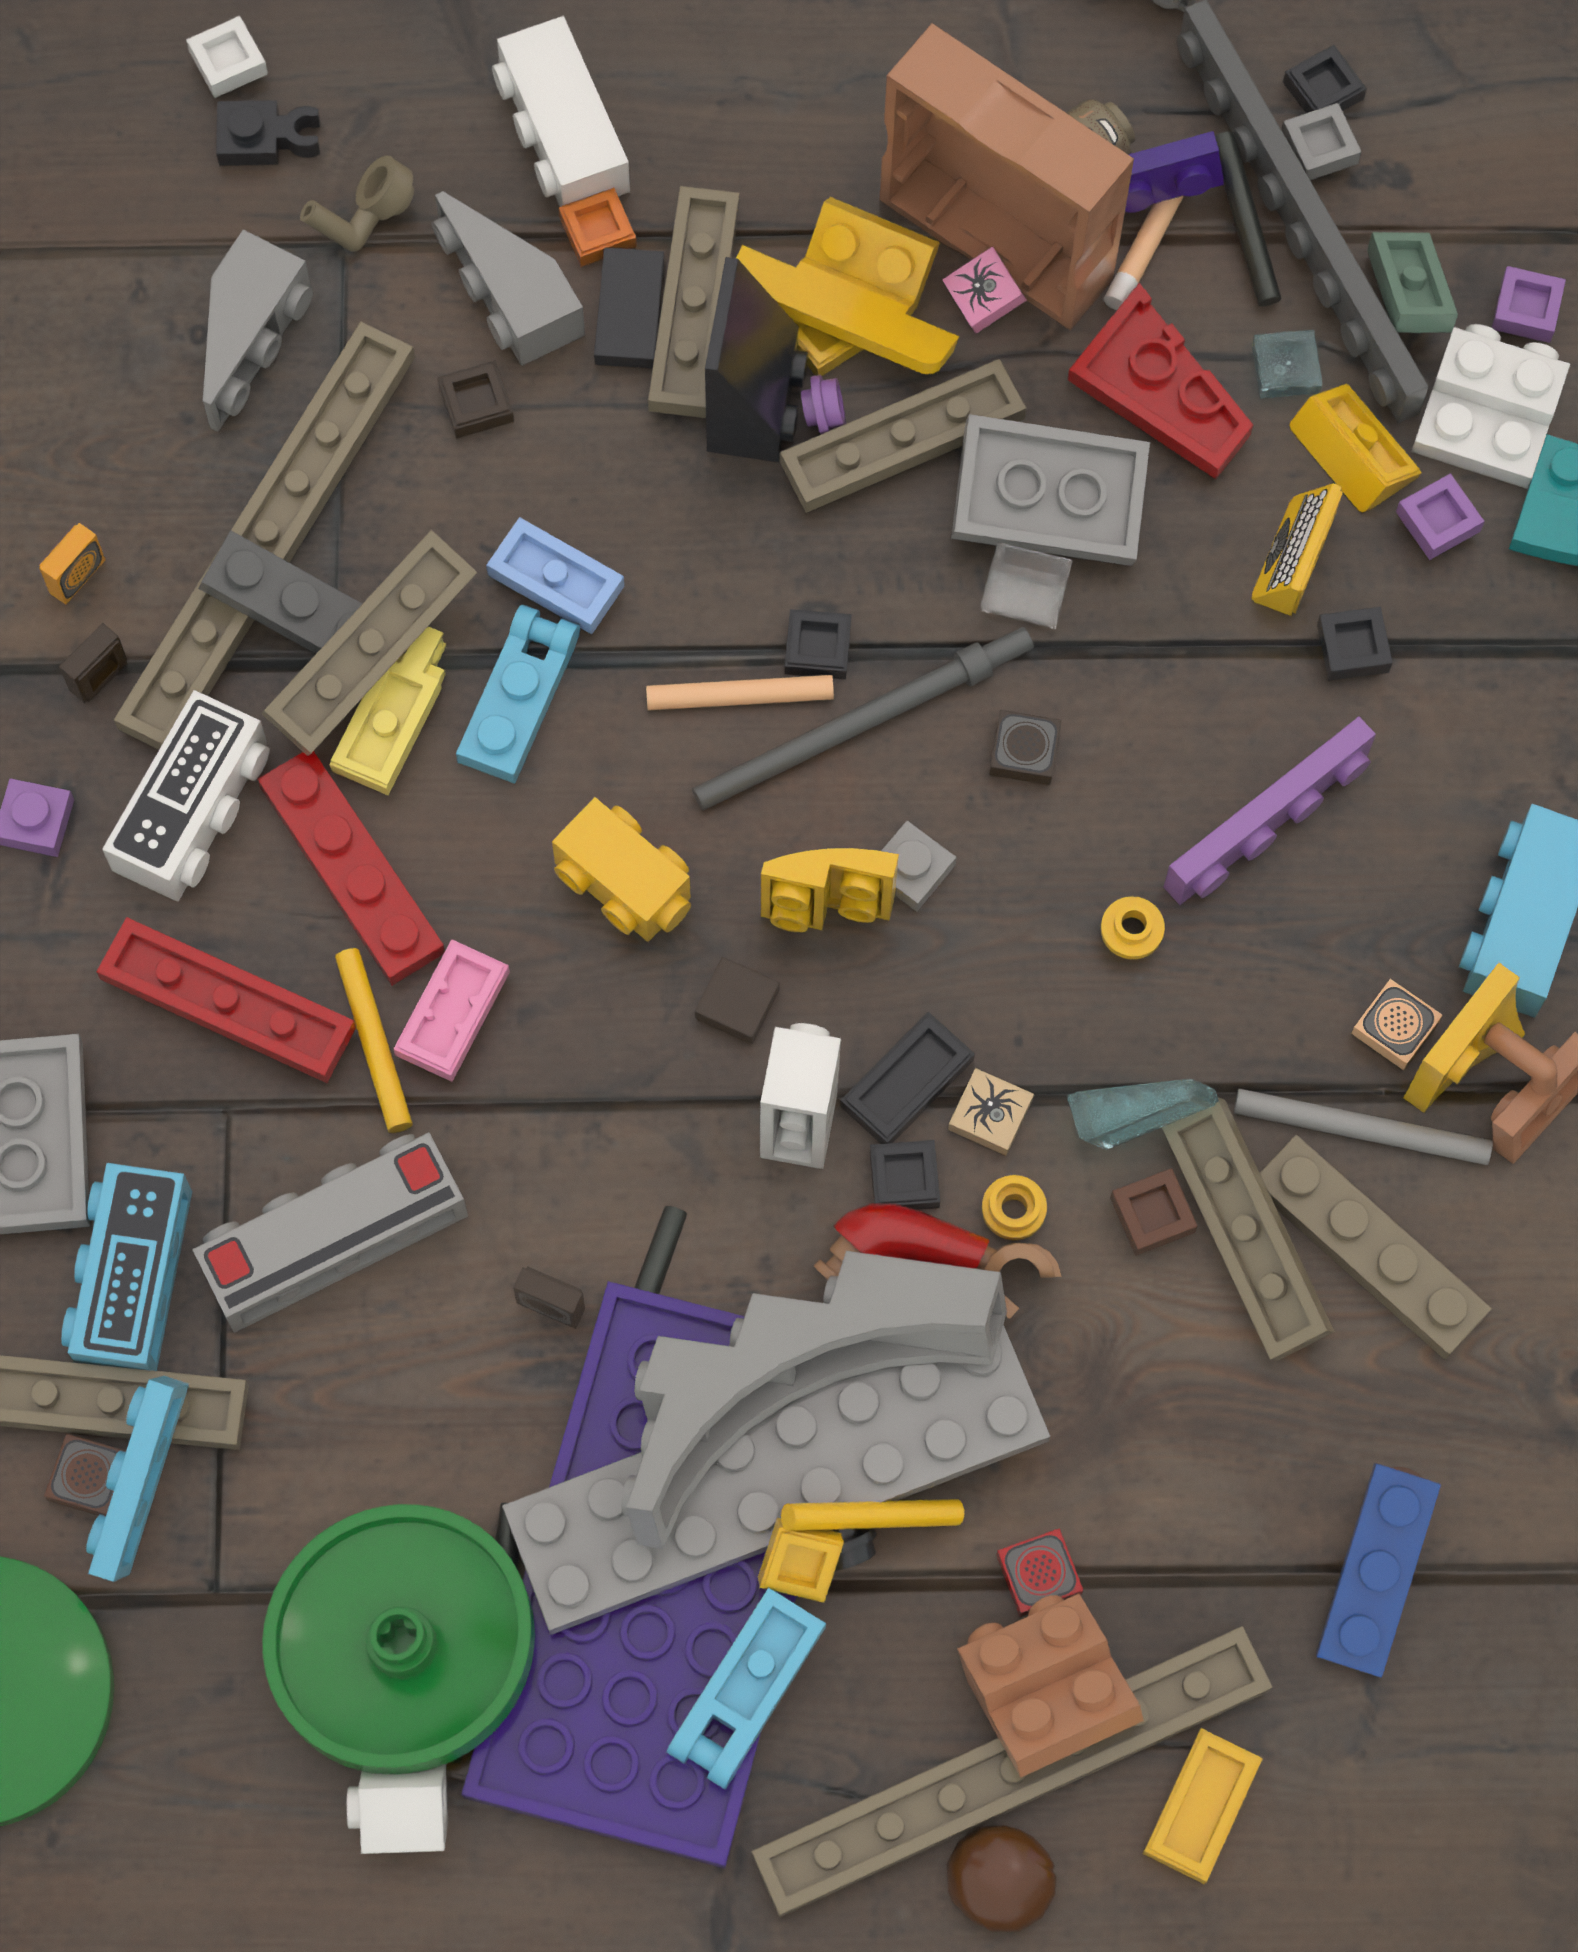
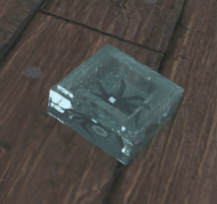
[1252,330,1322,399]

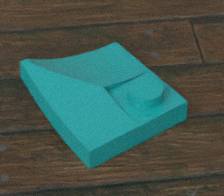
[1509,434,1578,566]

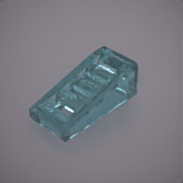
[1067,1079,1219,1150]

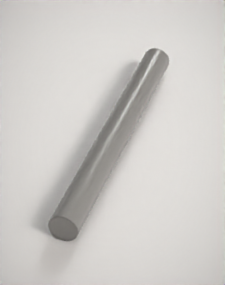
[1234,1089,1493,1165]

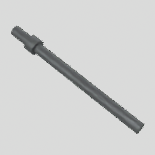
[692,627,1034,811]

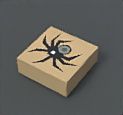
[948,1068,1034,1156]

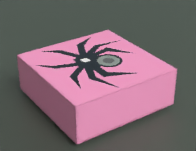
[942,246,1027,334]

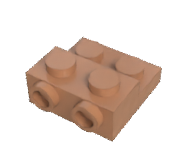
[958,1593,1144,1778]

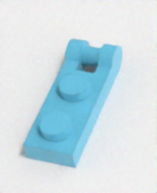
[456,604,580,784]
[667,1588,826,1789]

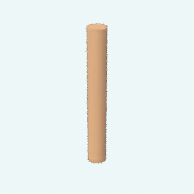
[646,675,834,710]

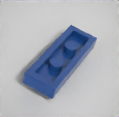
[1316,1463,1441,1678]

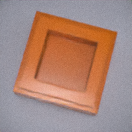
[559,188,637,267]

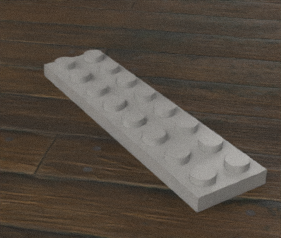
[502,1325,1050,1635]

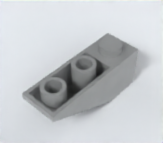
[432,191,585,366]
[203,229,313,432]

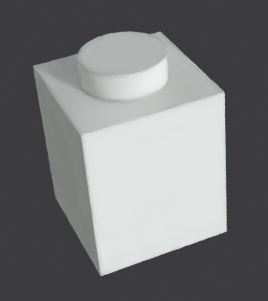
[347,1764,448,1854]

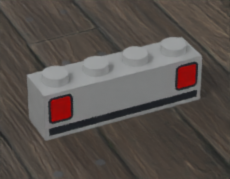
[192,1132,468,1333]

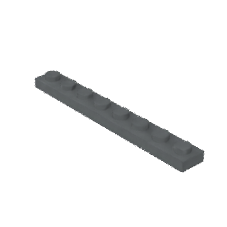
[1177,0,1428,423]

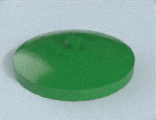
[262,1504,535,1774]
[0,1556,114,1827]

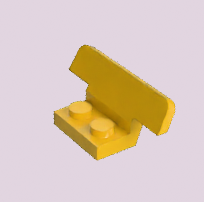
[736,197,959,374]

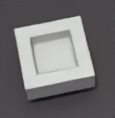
[186,16,268,98]

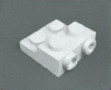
[1411,324,1570,489]

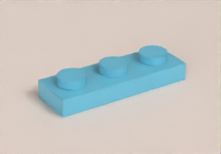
[86,1376,189,1582]

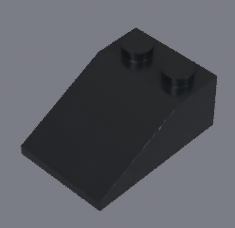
[705,257,808,463]

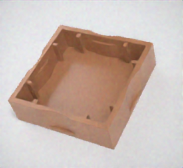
[879,23,1134,330]

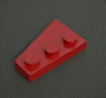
[1067,283,1253,479]

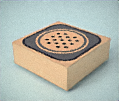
[1351,979,1443,1070]

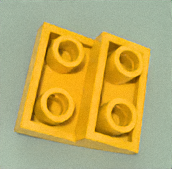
[761,848,899,932]

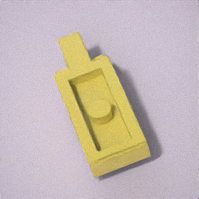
[330,626,446,795]

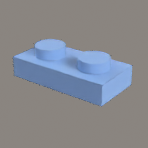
[486,517,625,634]

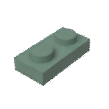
[1367,232,1458,333]

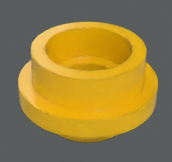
[1101,896,1165,959]
[982,1175,1047,1240]

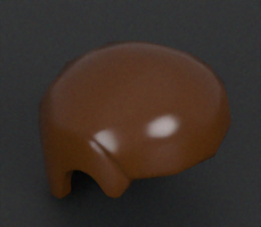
[947,1825,1057,1932]

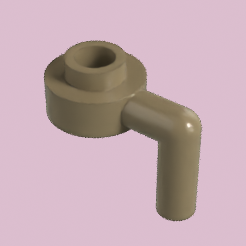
[300,155,414,252]

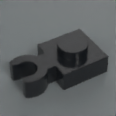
[216,100,321,166]

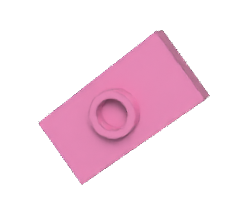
[393,939,510,1082]

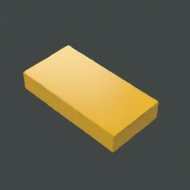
[1143,1728,1263,1884]

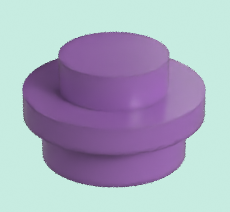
[801,375,846,434]

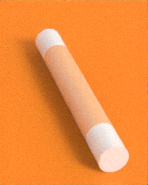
[1104,196,1184,310]

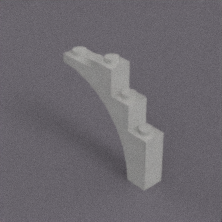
[622,1251,1007,1549]

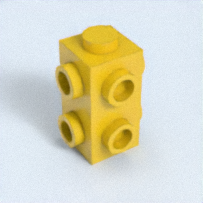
[552,797,691,942]

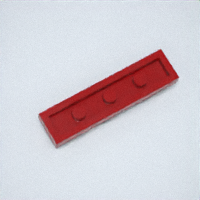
[257,751,445,986]
[96,917,356,1083]

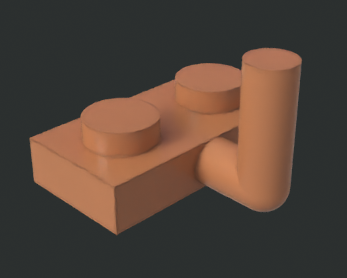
[1484,1022,1578,1164]

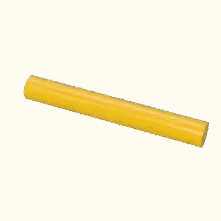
[335,948,413,1133]
[781,1499,964,1531]

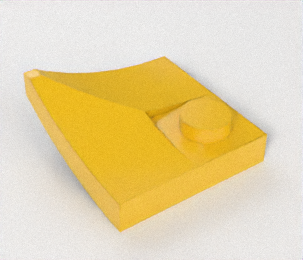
[1403,963,1525,1113]

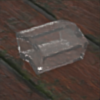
[981,542,1073,629]

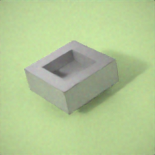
[1281,103,1362,180]
[881,821,957,912]

